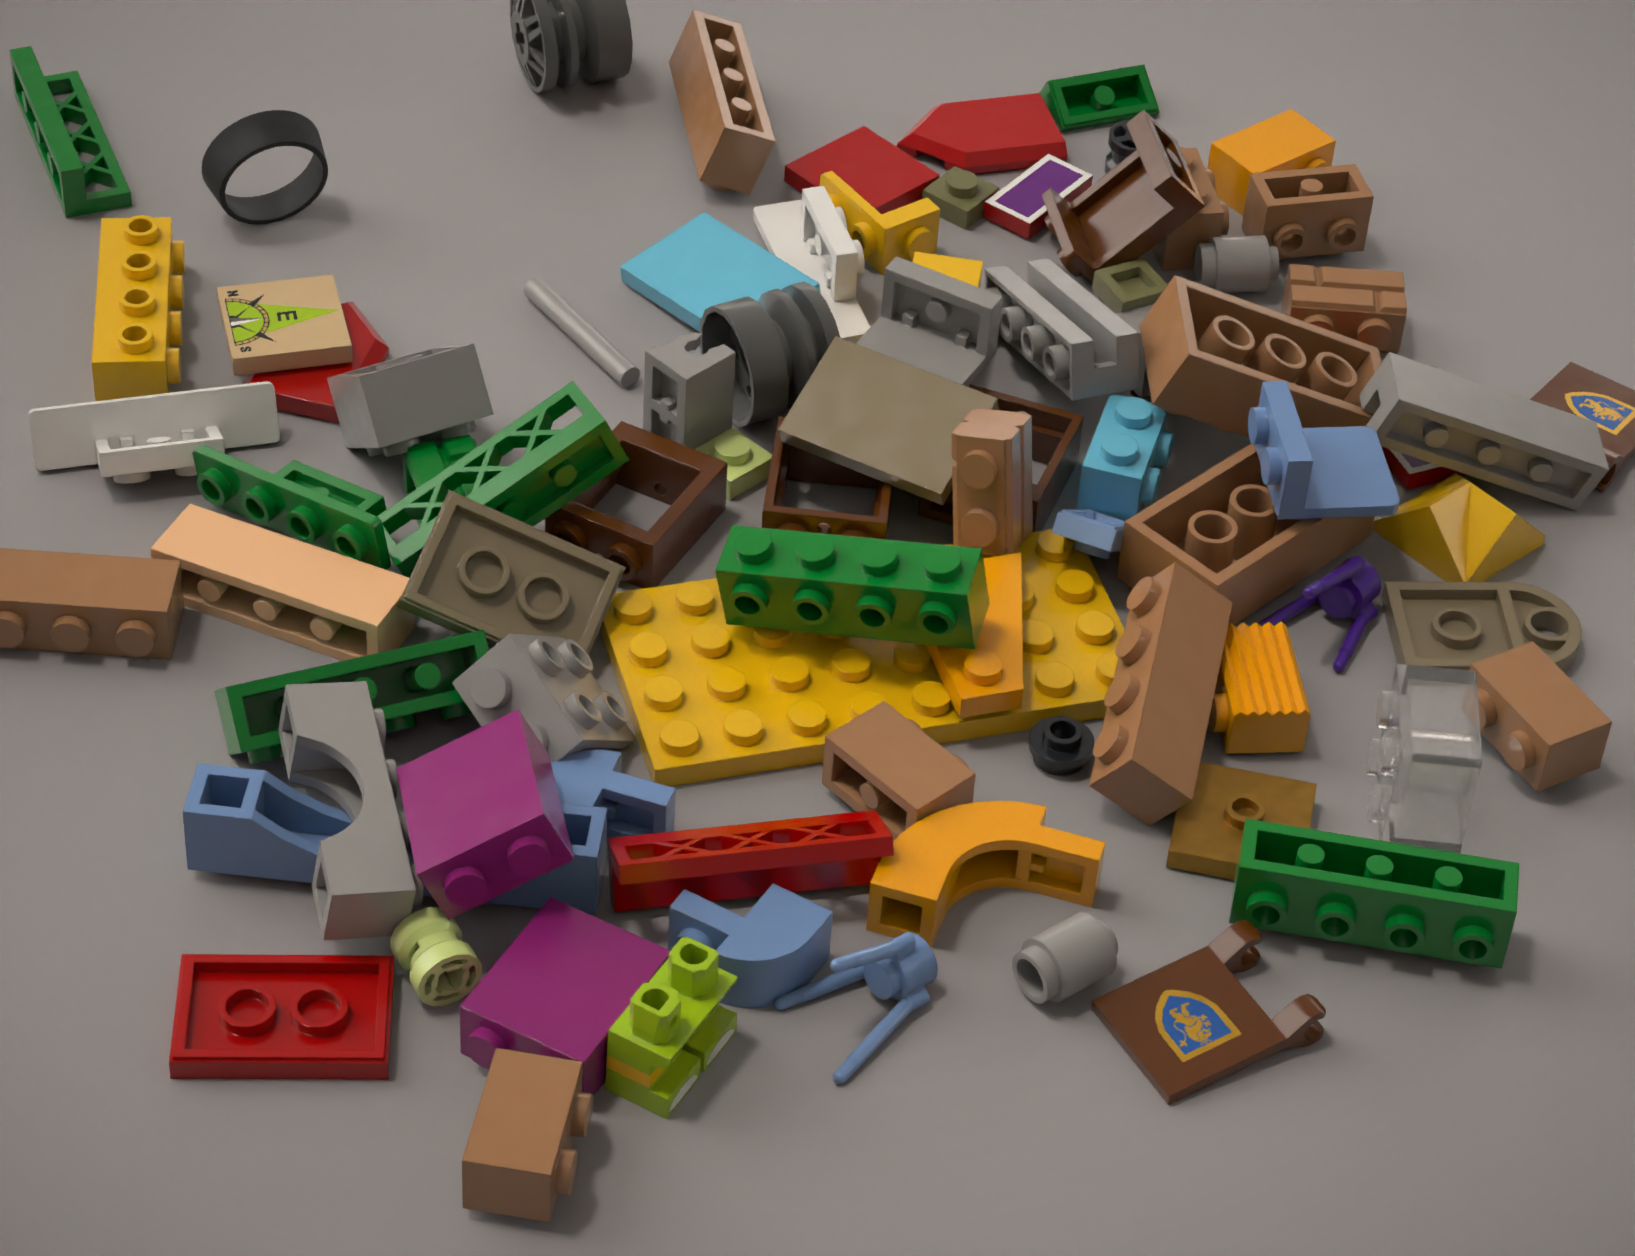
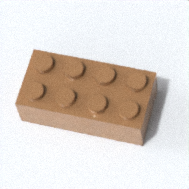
[1139,275,1382,447]
[1116,444,1375,625]

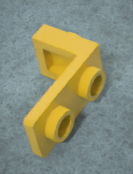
[820,171,940,275]

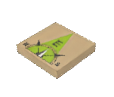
[216,274,353,376]

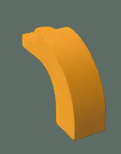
[866,801,1106,948]

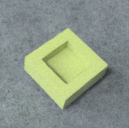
[695,427,772,500]

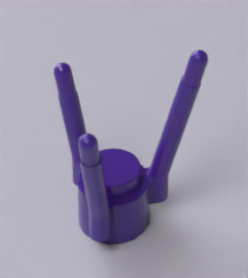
[1258,556,1382,673]

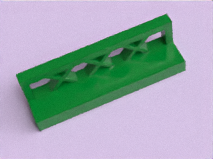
[10,46,132,218]
[377,381,629,578]

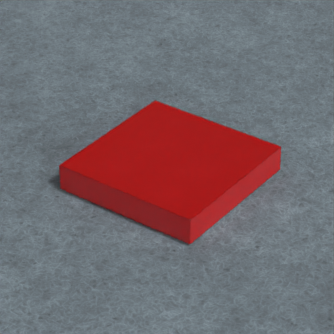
[784,126,940,214]

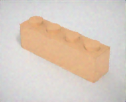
[150,504,416,661]

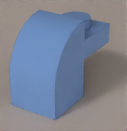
[551,749,676,838]
[668,883,833,1008]

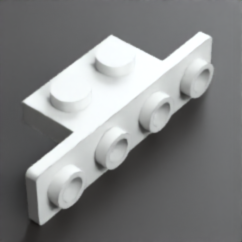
[753,186,870,344]
[28,381,280,484]

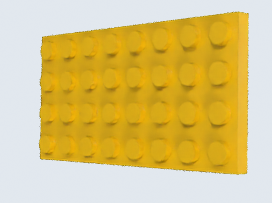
[600,529,1125,787]

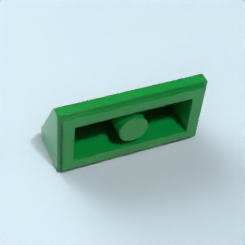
[1040,64,1160,132]

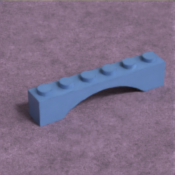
[182,763,607,915]

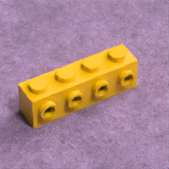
[91,215,186,401]

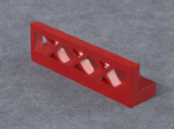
[607,810,894,912]

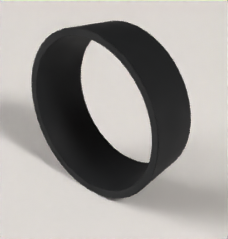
[202,110,328,225]

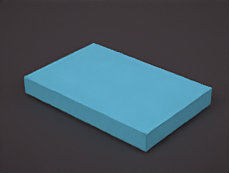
[620,212,821,332]

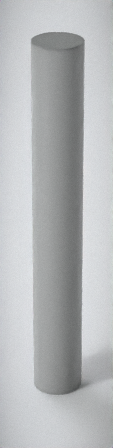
[524,277,640,388]

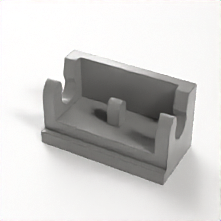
[643,332,736,449]

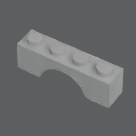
[278,681,423,940]

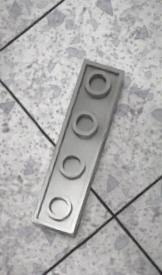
[984,258,1139,401]
[1359,352,1609,511]

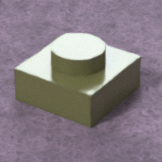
[922,166,1000,230]
[1092,258,1168,314]

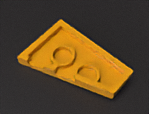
[926,552,1024,718]

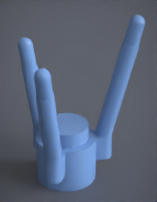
[774,932,938,1084]

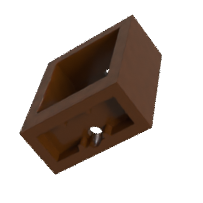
[917,384,1084,532]
[762,416,894,539]
[545,421,728,589]

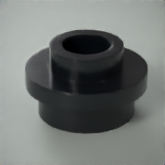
[1028,716,1094,776]

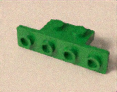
[192,445,391,570]

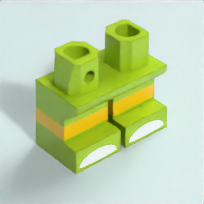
[605,937,738,1119]

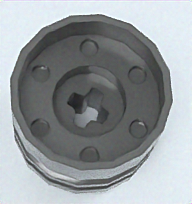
[510,0,633,93]
[700,281,840,427]

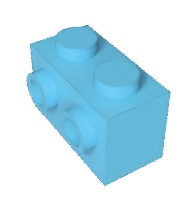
[1076,394,1175,521]

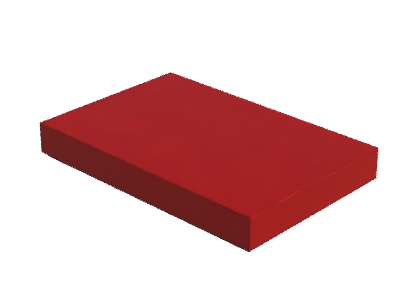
[169,954,395,1080]

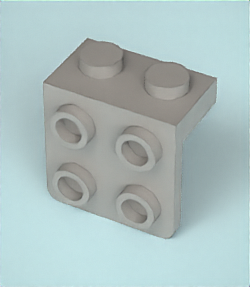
[856,256,1003,387]
[452,633,634,762]

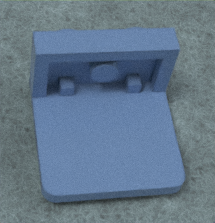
[1248,381,1400,520]

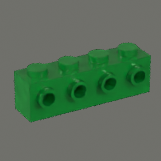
[715,525,990,650]
[214,629,489,764]
[1229,818,1519,969]

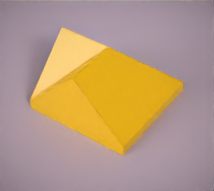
[1373,473,1545,582]

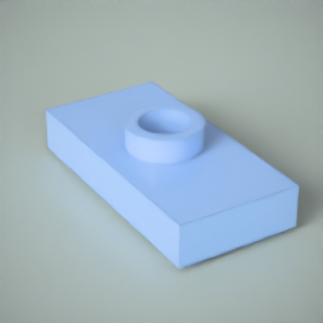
[1051,509,1125,559]

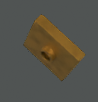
[1166,762,1317,880]

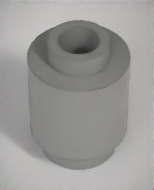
[1193,235,1279,293]
[1012,912,1118,1004]

